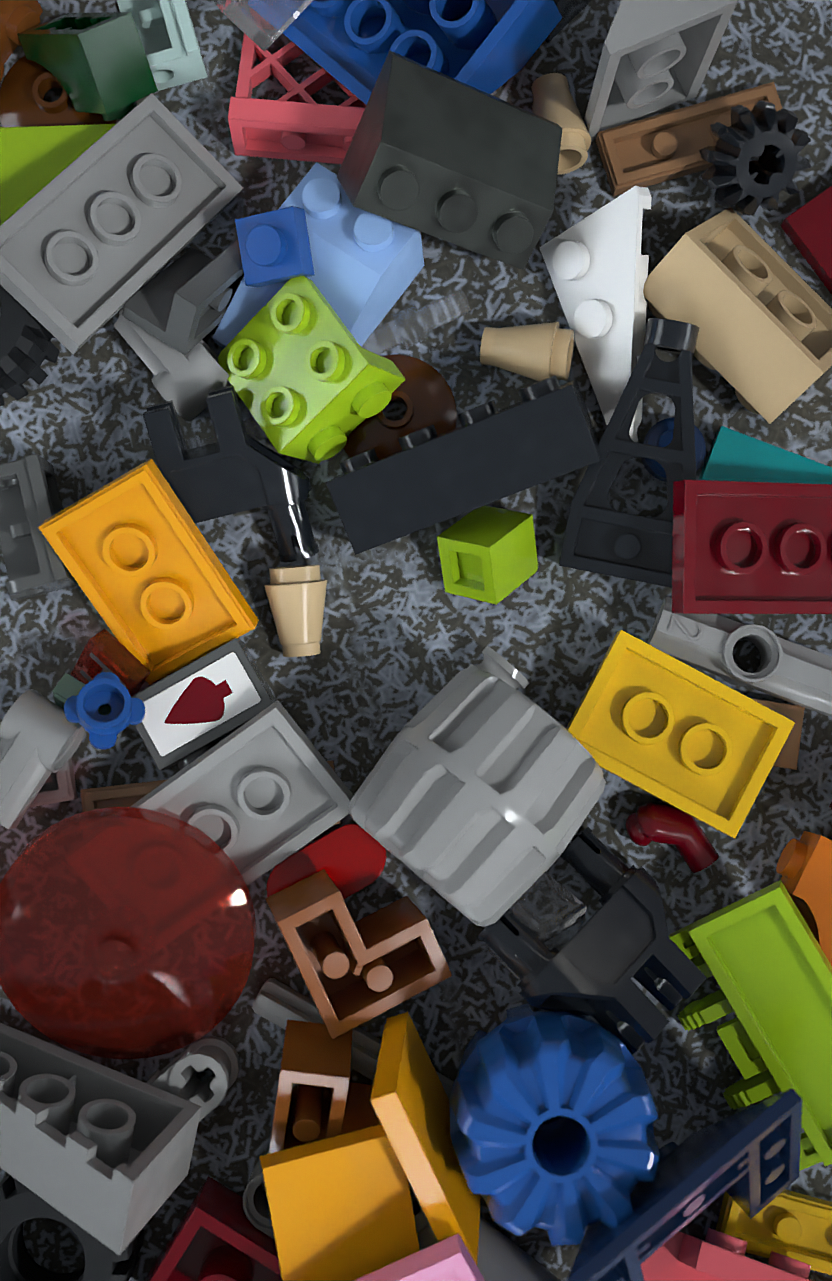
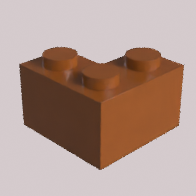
[265,869,452,1040]
[269,1019,381,1154]

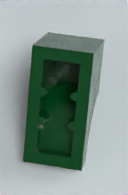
[17,12,158,121]

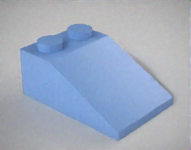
[213,162,425,349]

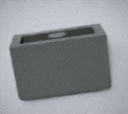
[122,239,244,355]

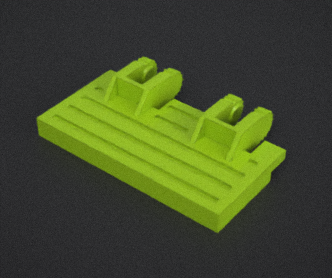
[669,880,832,1171]

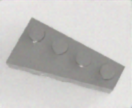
[0,1023,202,1255]

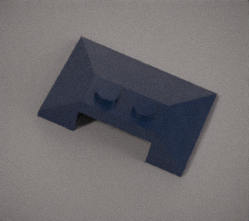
[567,1088,802,1281]

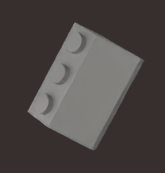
[584,0,738,141]

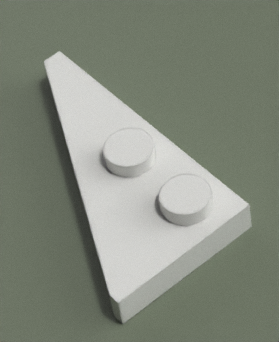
[539,186,652,442]

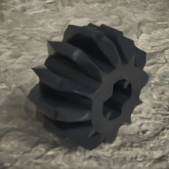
[699,100,811,216]

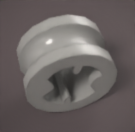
[469,646,529,689]

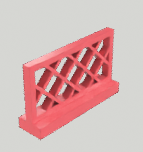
[228,4,366,164]

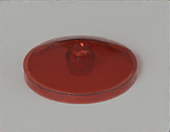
[0,807,256,1059]

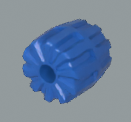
[450,1003,661,1246]

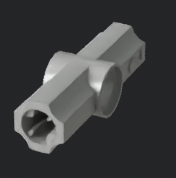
[647,596,832,716]

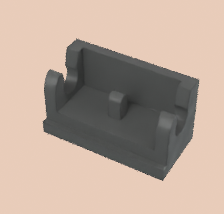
[0,454,78,601]

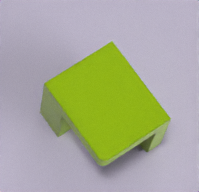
[437,505,538,605]

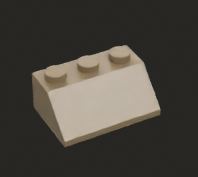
[643,207,832,424]

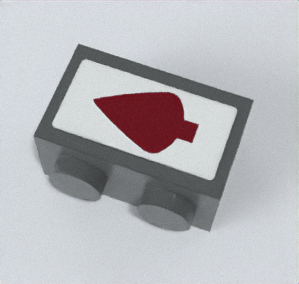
[131,638,277,771]

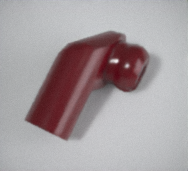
[625,802,719,873]

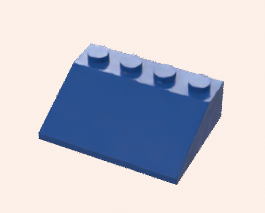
[245,0,562,105]

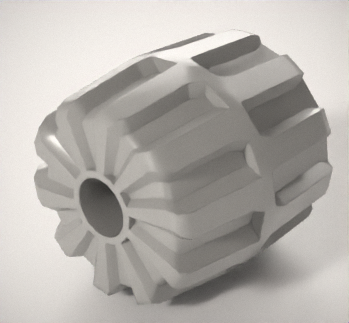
[348,667,606,927]

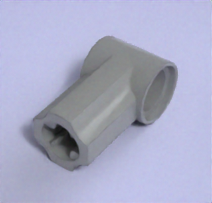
[113,307,231,422]
[0,689,86,829]

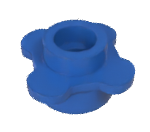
[64,672,145,749]

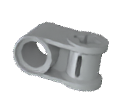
[146,1036,240,1121]

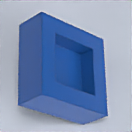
[235,206,315,288]

